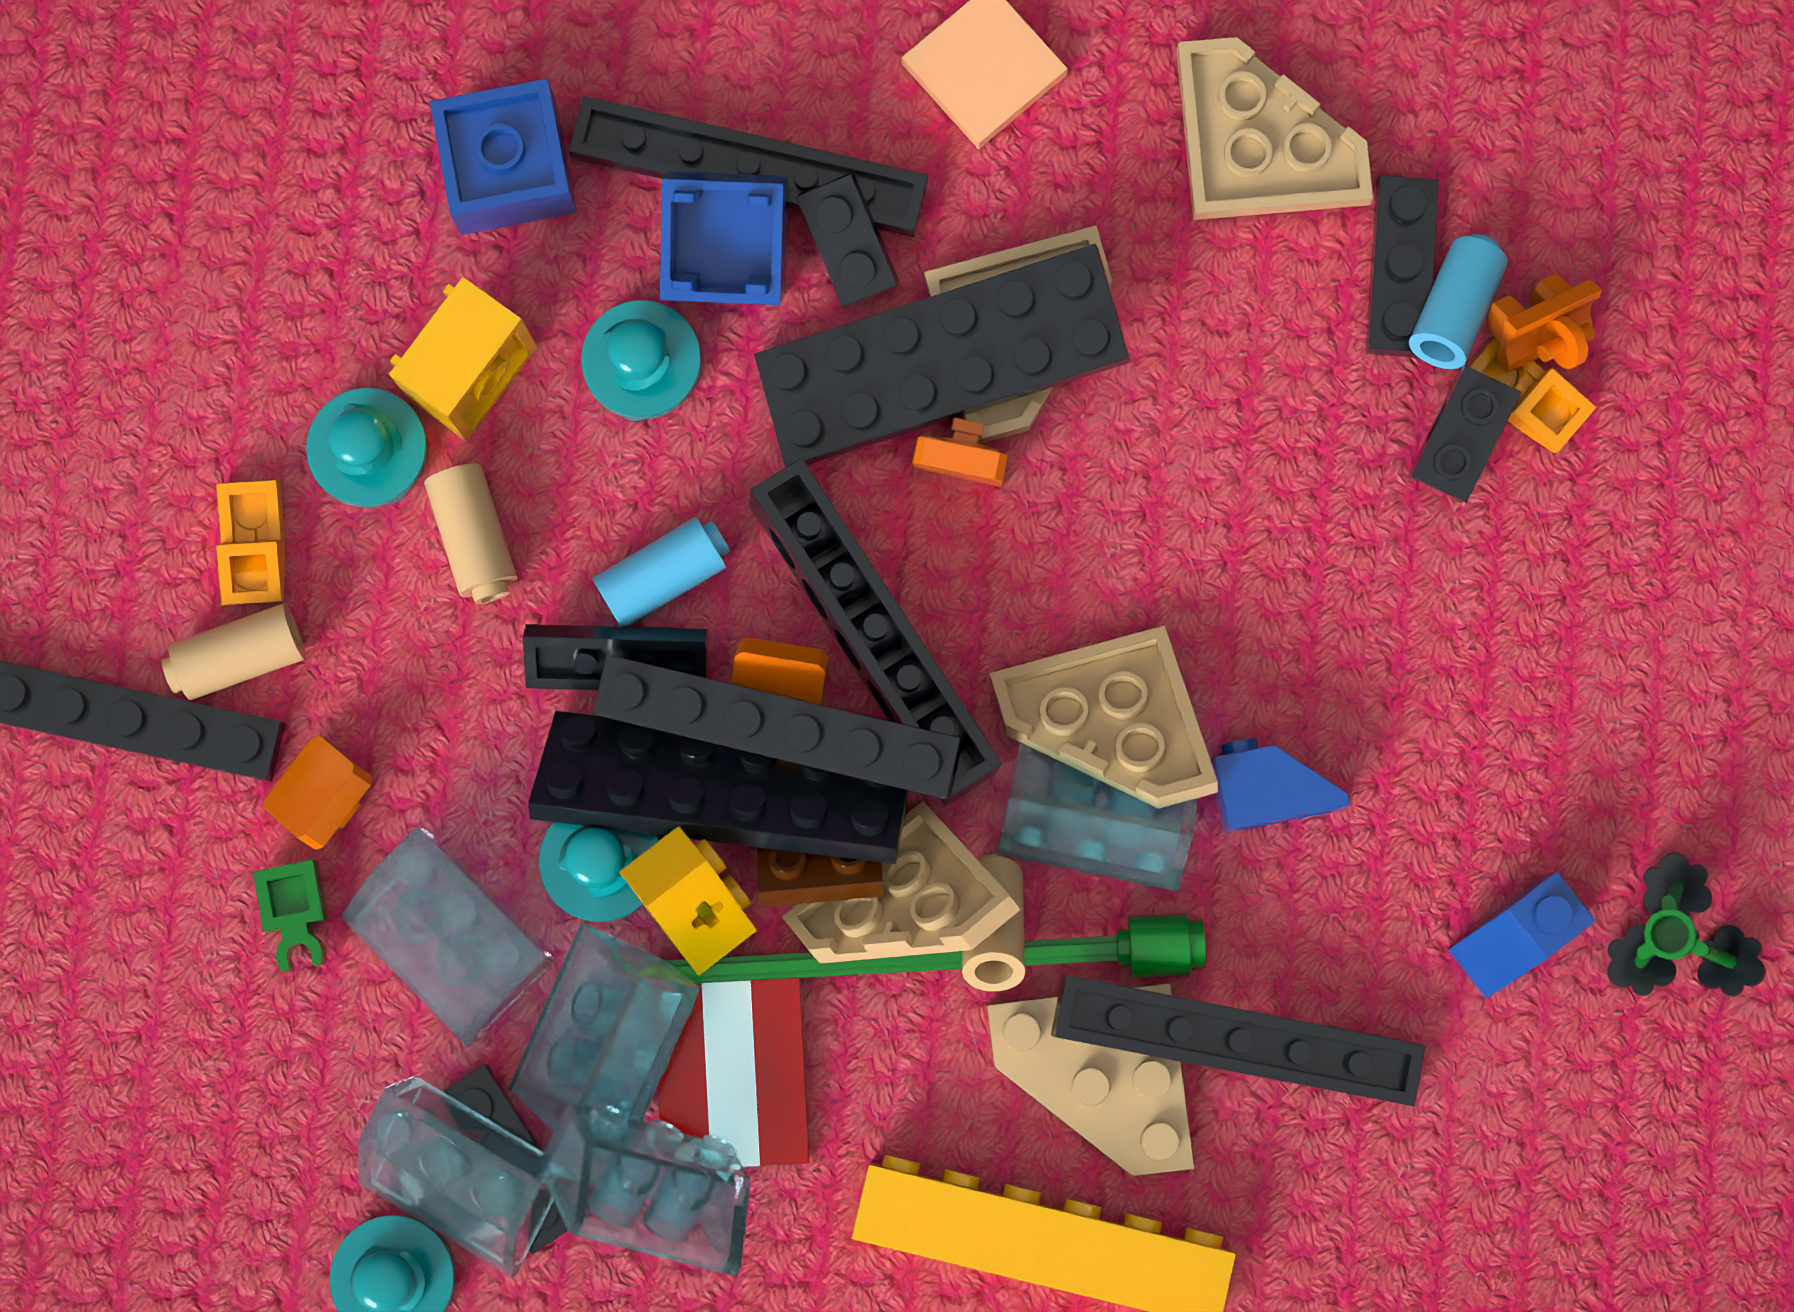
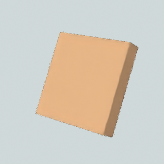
[902,0,1068,150]

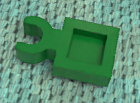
[253,859,328,973]

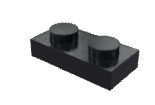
[796,171,900,307]

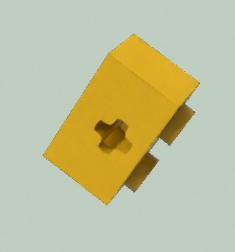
[619,826,757,976]

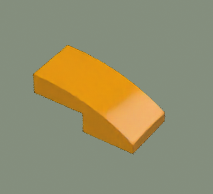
[1467,335,1597,453]
[216,479,285,605]

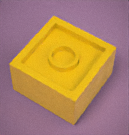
[389,277,537,441]

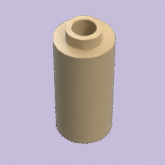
[424,463,518,604]
[162,603,306,700]
[962,854,1025,991]

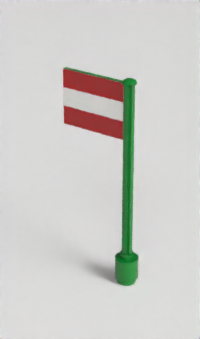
[641,913,1206,1171]

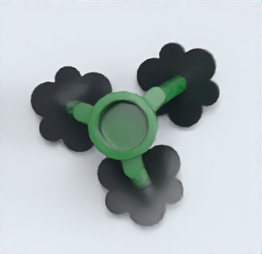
[1607,852,1766,997]

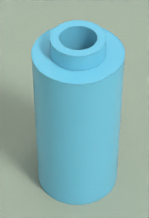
[1409,234,1508,369]
[592,516,731,627]

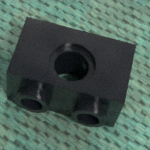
[1407,366,1521,503]

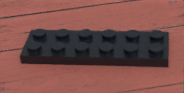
[754,244,1132,467]
[528,711,910,864]

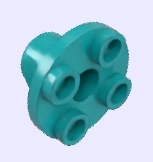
[581,300,701,421]
[306,388,428,508]
[539,822,659,922]
[330,1215,456,1312]

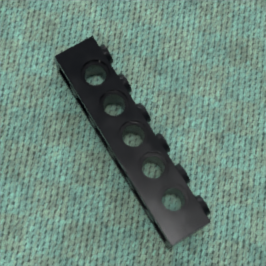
[749,458,1002,807]

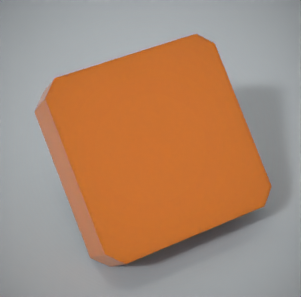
[913,418,1008,487]
[732,637,829,705]
[263,735,372,850]

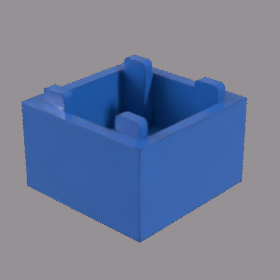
[430,78,577,235]
[660,171,788,305]

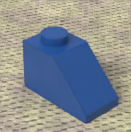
[1211,738,1350,834]
[1447,871,1596,998]

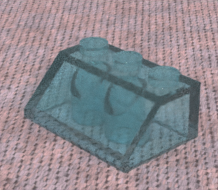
[997,742,1197,891]
[341,826,555,1047]
[509,924,701,1155]
[358,1075,570,1278]
[538,1101,751,1277]

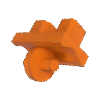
[1486,273,1602,373]

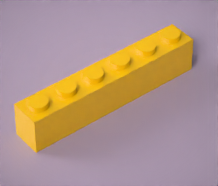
[852,1155,1236,1312]

